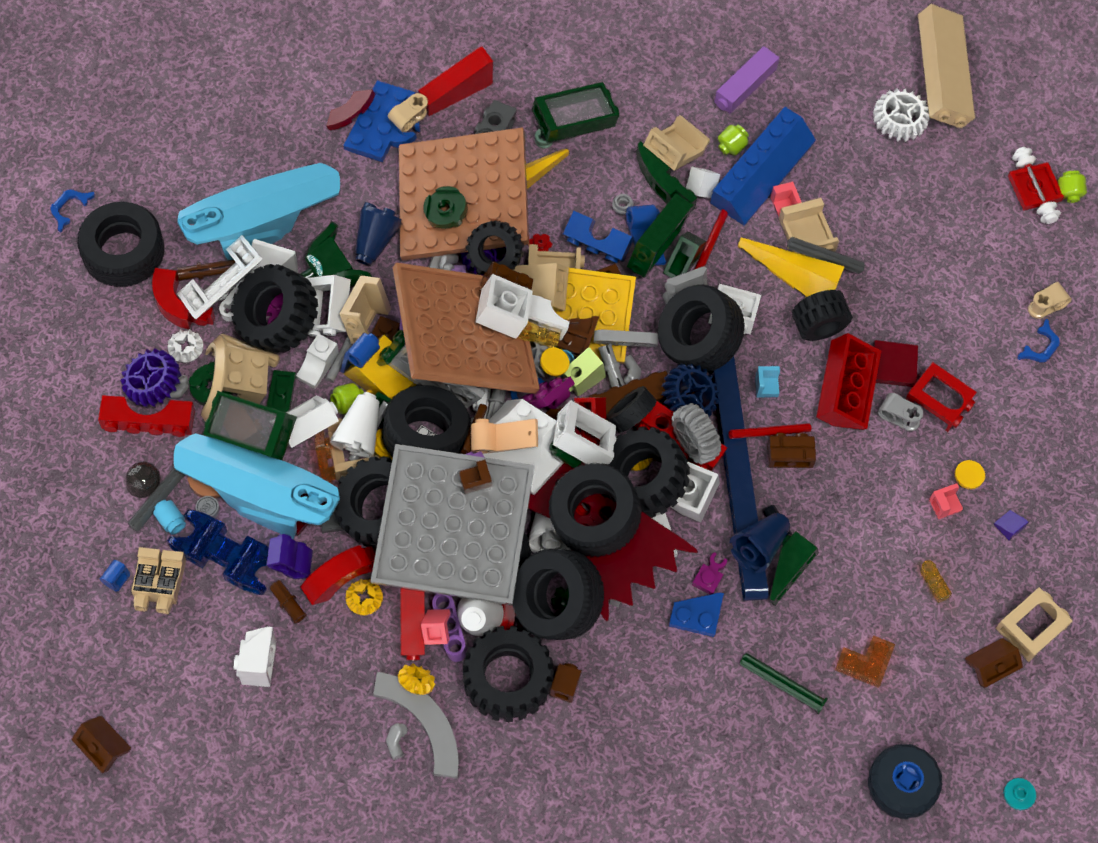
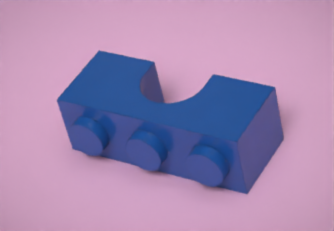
[563,210,634,263]

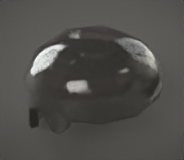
[125,461,161,498]

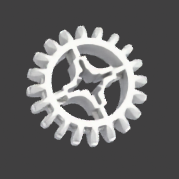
[873,88,930,142]

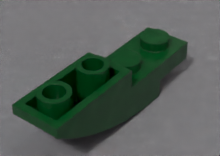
[636,141,697,212]

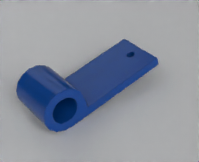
[626,205,666,265]
[340,333,380,374]

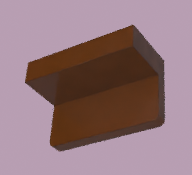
[965,638,1023,688]
[71,716,131,774]

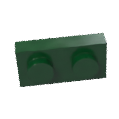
[267,370,296,414]

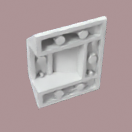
[177,235,262,319]
[474,399,564,495]

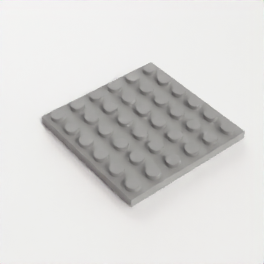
[371,444,535,605]

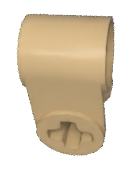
[388,93,428,133]
[1028,282,1072,319]

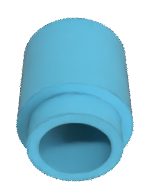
[153,500,186,535]

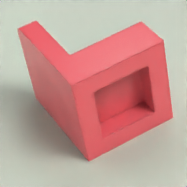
[770,182,802,217]
[929,483,963,519]
[421,609,451,645]

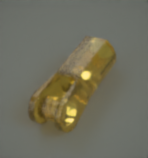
[518,321,560,347]
[920,560,952,603]

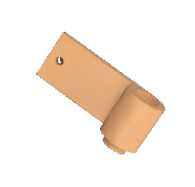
[471,419,538,454]

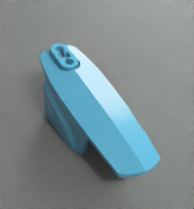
[177,163,340,260]
[174,433,340,539]

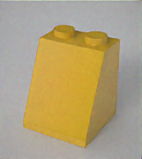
[344,335,416,399]

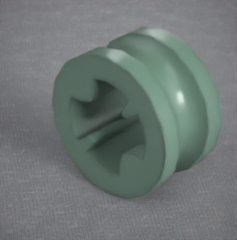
[535,129,553,149]

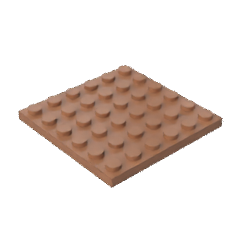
[399,127,529,261]
[393,262,540,394]

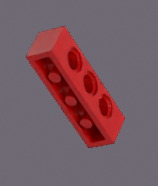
[634,401,727,472]

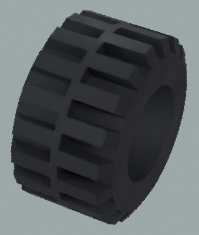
[465,221,524,274]
[792,290,853,341]

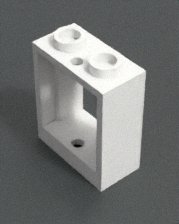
[307,275,351,337]
[270,395,339,448]
[553,400,616,465]

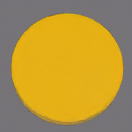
[540,347,570,376]
[954,460,985,489]

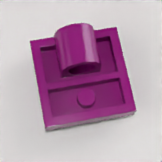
[521,376,575,409]

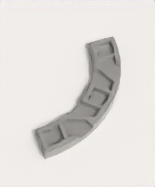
[373,672,459,779]

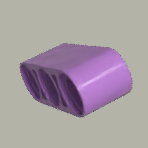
[432,594,467,662]

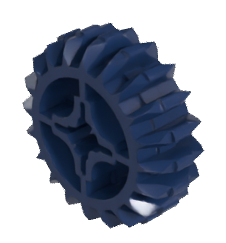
[661,364,720,417]

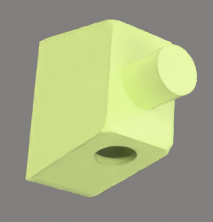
[563,347,606,396]

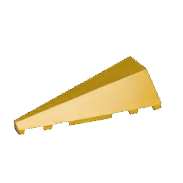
[526,149,569,189]
[738,237,844,298]

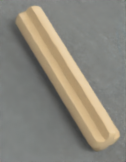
[220,334,280,367]

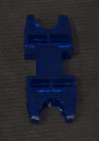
[166,510,269,595]

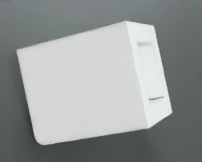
[686,167,720,198]

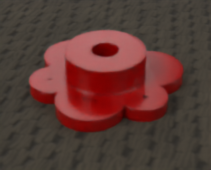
[528,234,552,252]

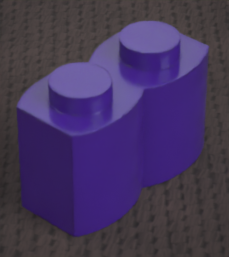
[267,534,313,579]

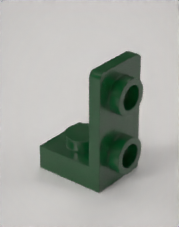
[376,330,406,366]

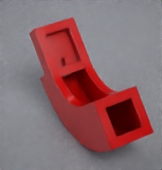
[152,268,215,329]
[300,545,376,605]

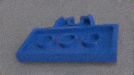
[343,80,420,162]

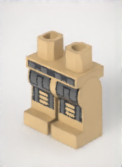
[131,547,186,614]

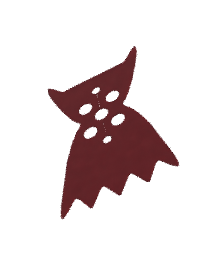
[528,428,698,621]

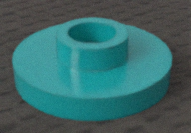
[1004,778,1036,810]

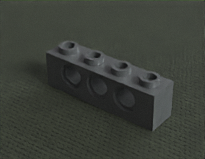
[474,100,517,134]

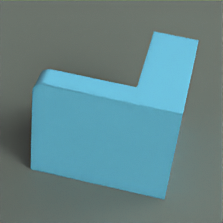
[755,366,780,397]

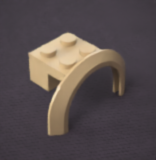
[201,335,269,422]

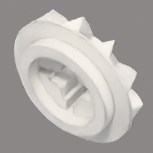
[168,329,203,363]

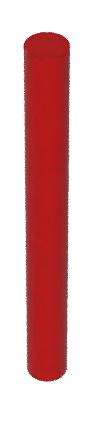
[694,209,728,270]
[729,423,812,439]

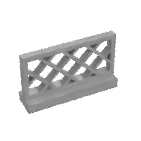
[389,345,485,408]

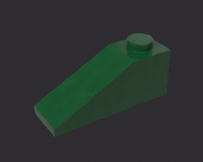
[770,531,819,606]

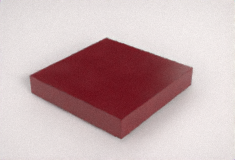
[873,340,918,387]

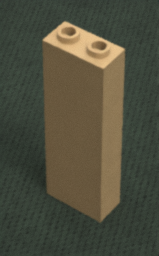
[918,4,975,128]

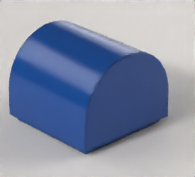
[99,560,130,592]

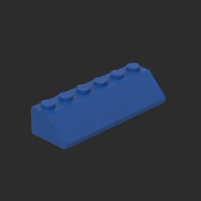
[710,106,816,226]

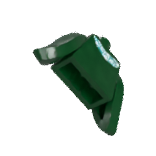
[300,221,372,288]

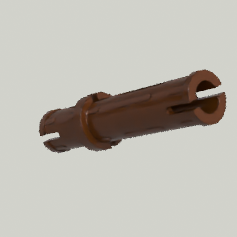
[177,259,235,281]

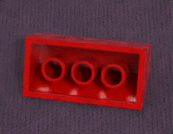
[816,333,881,430]

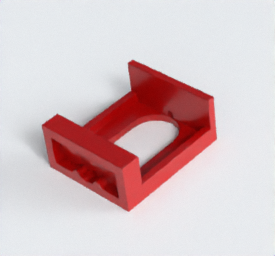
[906,362,977,432]

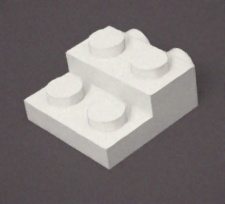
[708,284,761,335]

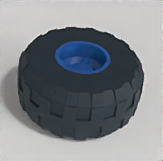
[867,744,943,819]

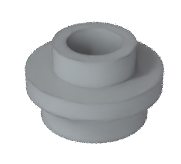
[612,194,634,215]

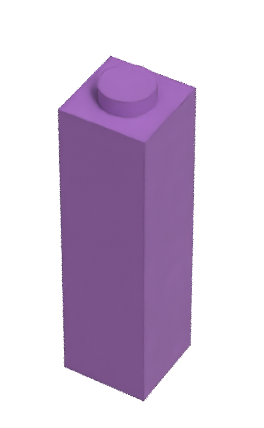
[714,46,779,114]

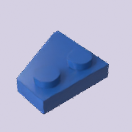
[669,593,724,637]

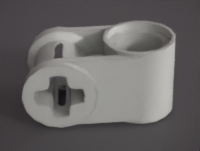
[878,393,923,431]

